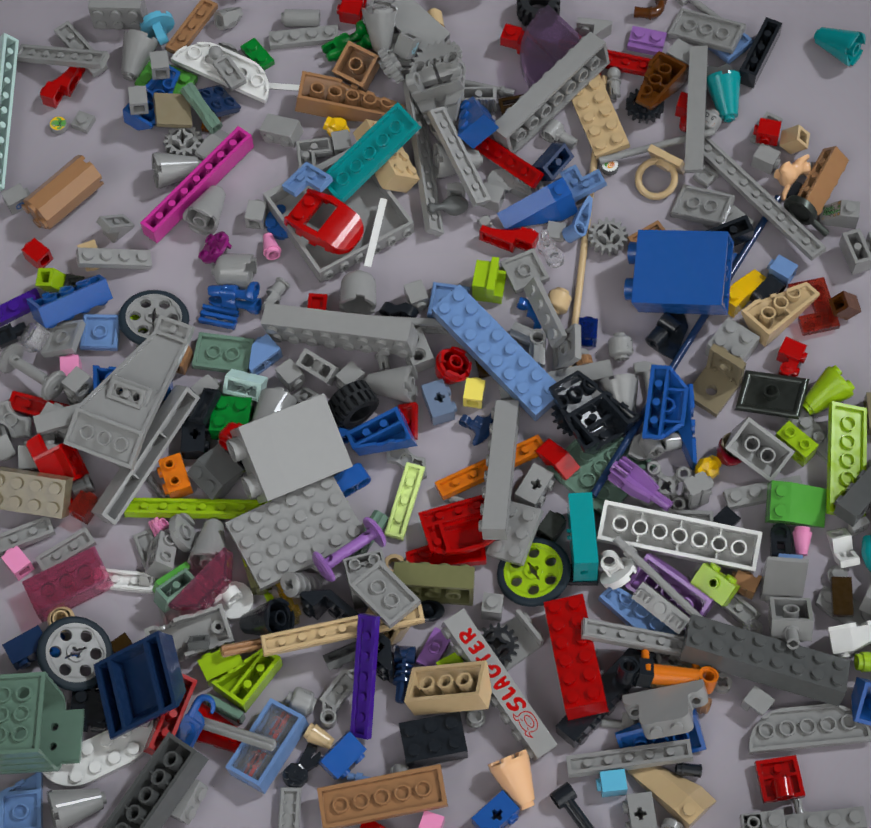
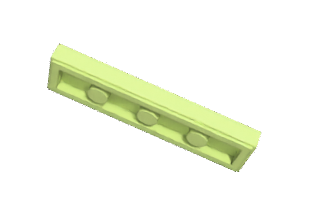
[384,462,425,541]

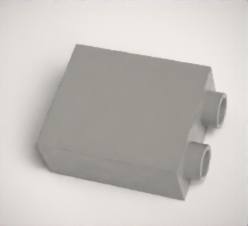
[226,394,353,503]

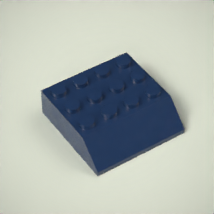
[93,631,186,740]

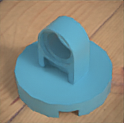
[139,11,175,45]

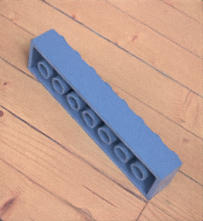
[431,284,557,422]

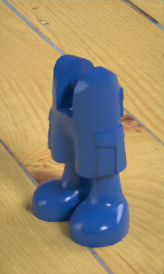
[207,281,262,314]

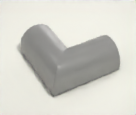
[296,137,333,169]

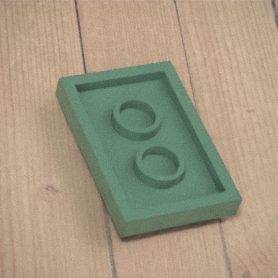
[192,332,255,373]

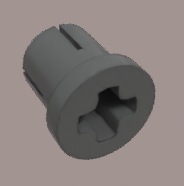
[72,474,96,497]

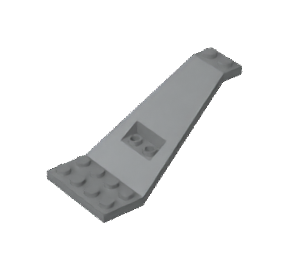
[63,315,195,470]

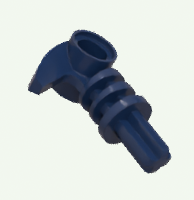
[392,645,416,704]

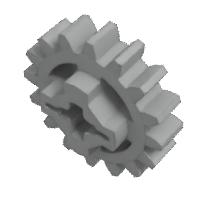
[377,47,405,84]
[164,126,203,156]
[588,217,628,256]

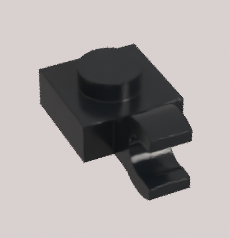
[0,322,30,349]

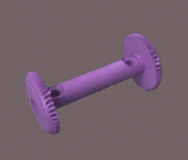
[312,517,386,582]

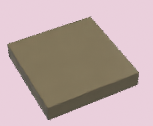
[153,93,193,128]

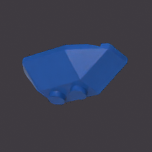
[642,364,689,440]

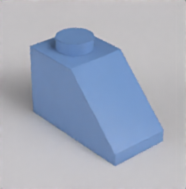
[249,334,283,375]

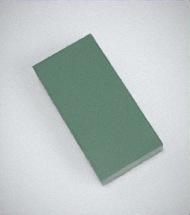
[206,693,246,724]

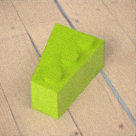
[211,648,283,713]

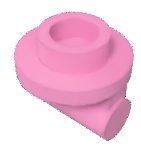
[148,517,169,537]

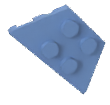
[0,772,43,828]

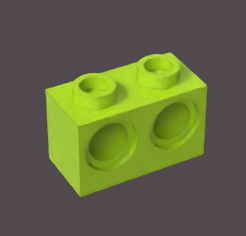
[775,421,819,467]

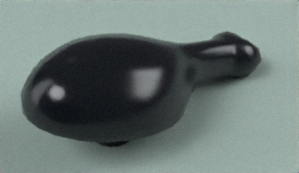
[421,600,445,622]

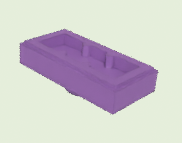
[416,627,451,667]

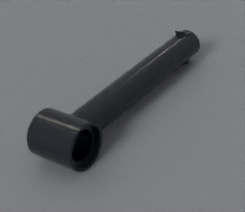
[549,782,594,828]

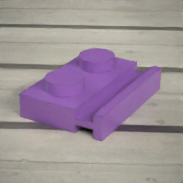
[627,26,667,56]

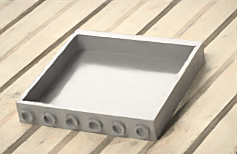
[263,148,414,283]

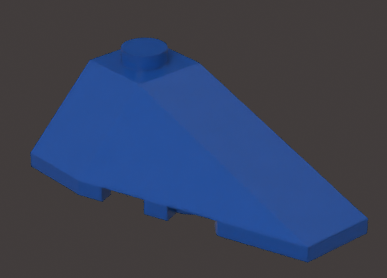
[615,708,707,753]

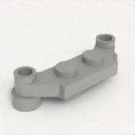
[319,668,354,728]

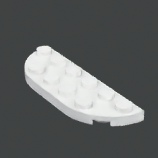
[171,42,269,104]
[42,719,154,788]

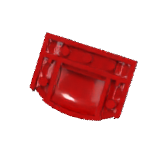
[418,495,496,555]

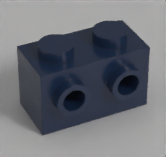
[532,143,575,181]
[2,625,53,671]

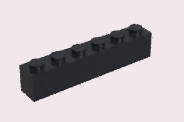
[556,648,656,748]

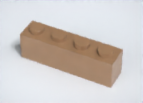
[798,146,849,216]

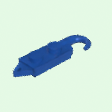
[175,694,216,748]

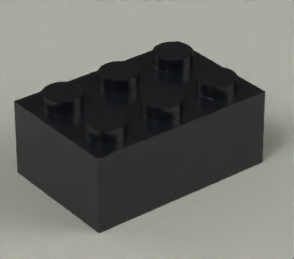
[399,712,468,769]

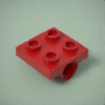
[754,755,805,804]

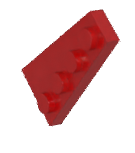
[405,545,487,566]

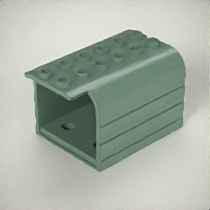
[0,672,84,775]

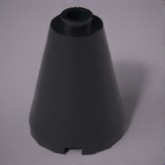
[239,598,295,636]

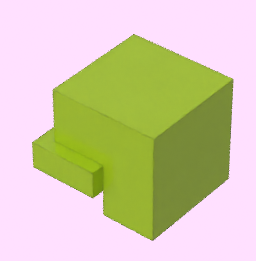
[472,257,506,304]

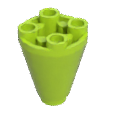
[802,365,855,416]

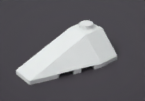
[828,620,871,659]

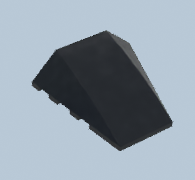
[549,370,642,455]

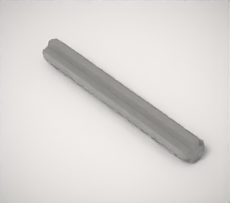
[203,717,277,751]

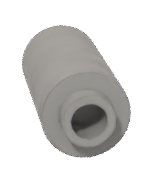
[281,9,320,27]

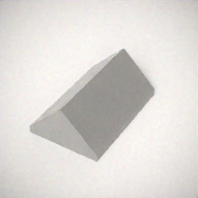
[724,417,795,481]

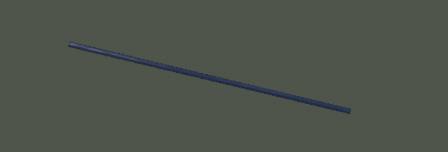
[591,195,781,498]

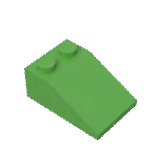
[765,480,827,528]

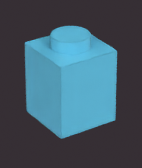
[596,769,628,797]

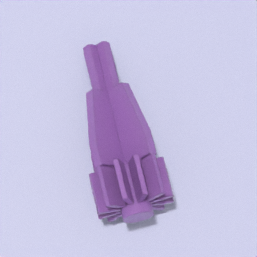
[607,456,673,512]

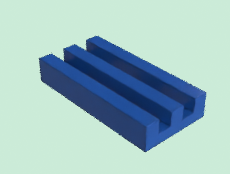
[198,304,240,330]

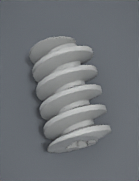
[280,572,322,598]

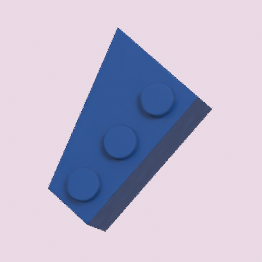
[458,96,499,149]
[346,406,418,456]

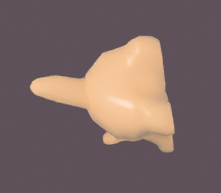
[774,154,812,201]

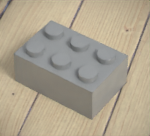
[88,0,148,30]

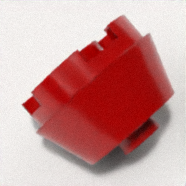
[435,346,472,384]

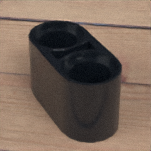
[750,274,786,302]

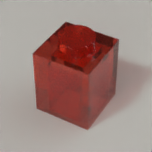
[68,490,98,525]

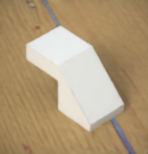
[826,528,860,568]

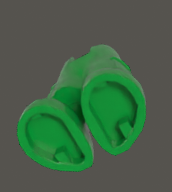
[321,20,373,62]

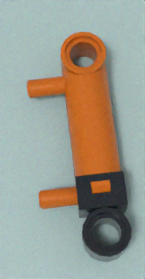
[615,649,719,694]

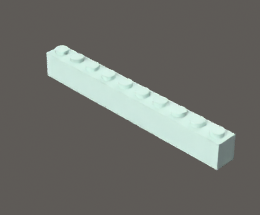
[0,33,19,192]

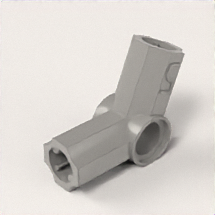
[509,322,546,368]

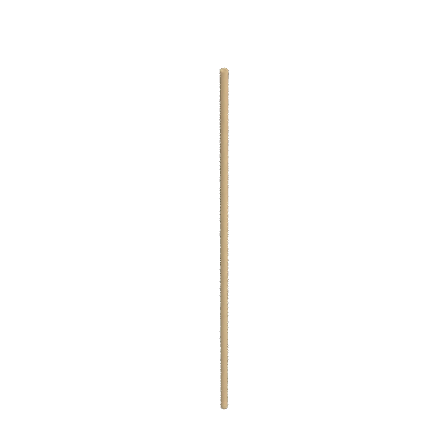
[570,75,608,367]

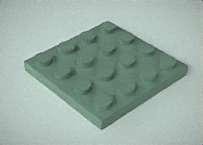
[546,437,656,517]

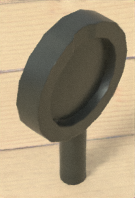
[784,195,830,237]

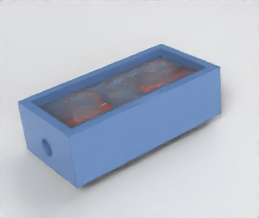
[225,698,309,794]

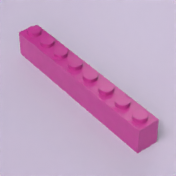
[140,126,254,243]

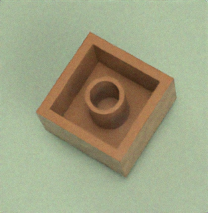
[332,40,381,92]

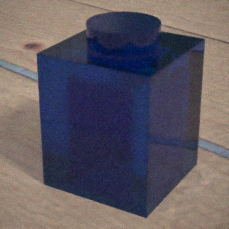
[579,316,598,347]

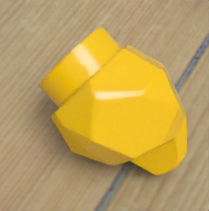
[323,116,350,137]
[695,455,721,479]

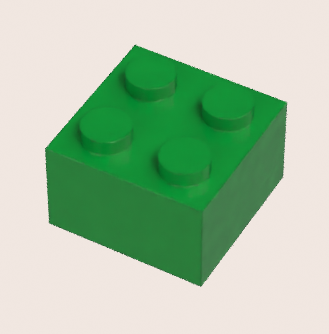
[209,396,254,440]

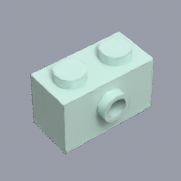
[222,369,268,402]

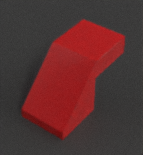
[535,438,580,480]

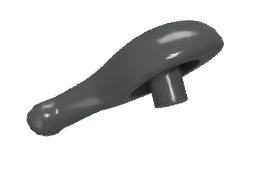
[428,195,468,216]

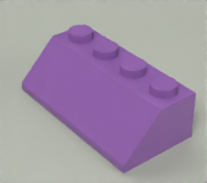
[625,553,715,630]

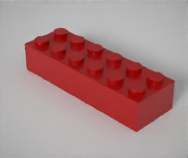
[543,593,609,720]

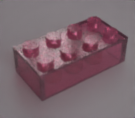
[22,546,114,623]

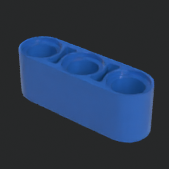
[333,463,371,498]

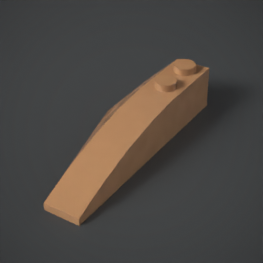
[295,71,405,122]

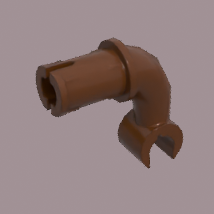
[634,0,667,20]

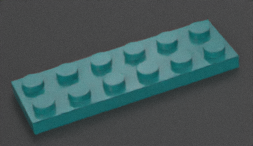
[325,102,422,203]

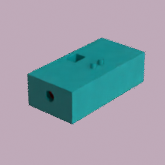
[566,492,599,582]

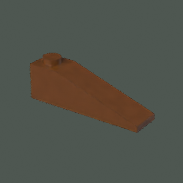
[636,51,689,110]

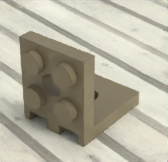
[693,344,747,417]

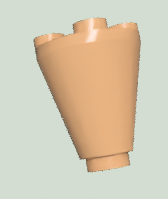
[488,749,535,811]

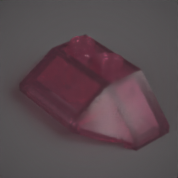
[168,547,233,611]

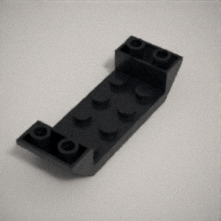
[299,590,394,683]

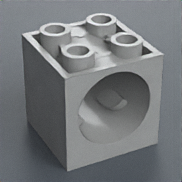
[343,549,386,609]

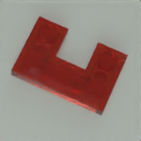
[787,277,840,336]

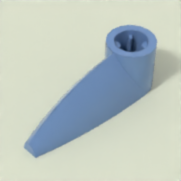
[562,195,593,243]

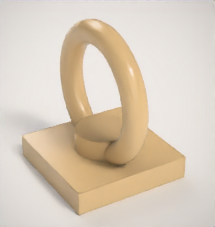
[635,144,685,200]

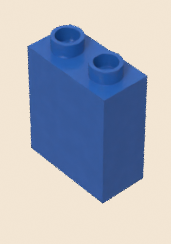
[624,230,734,315]

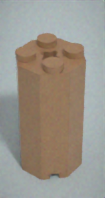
[21,155,104,229]

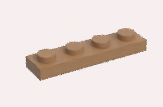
[165,0,218,54]

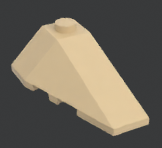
[741,282,820,347]
[627,766,717,828]

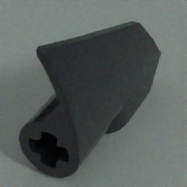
[645,312,688,360]

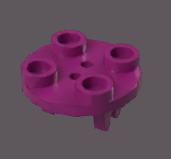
[198,231,232,264]

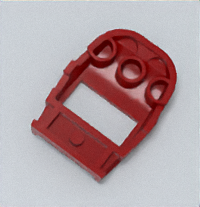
[284,188,364,254]

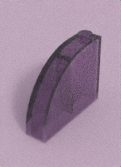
[520,5,582,88]

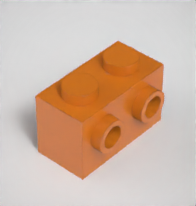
[156,452,193,498]

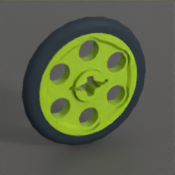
[497,537,571,607]

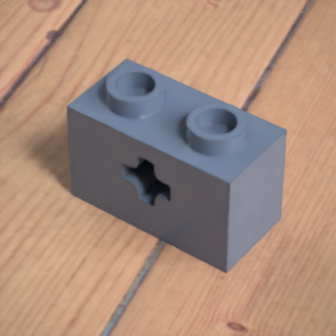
[421,379,457,426]

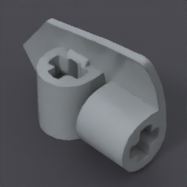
[628,432,682,461]

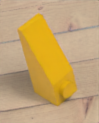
[728,269,766,318]

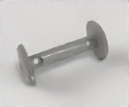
[0,343,66,401]

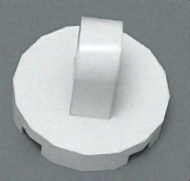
[600,550,638,590]
[214,581,254,621]

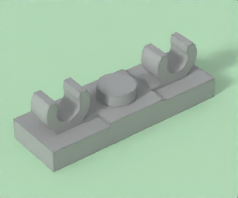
[631,581,690,635]

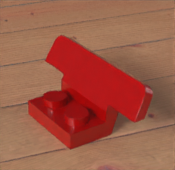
[26,434,89,504]

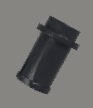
[675,763,702,778]

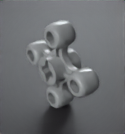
[640,461,691,510]

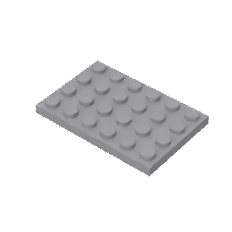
[225,475,365,591]

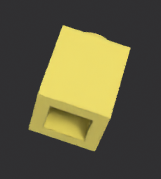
[463,377,486,409]

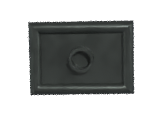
[735,370,809,420]

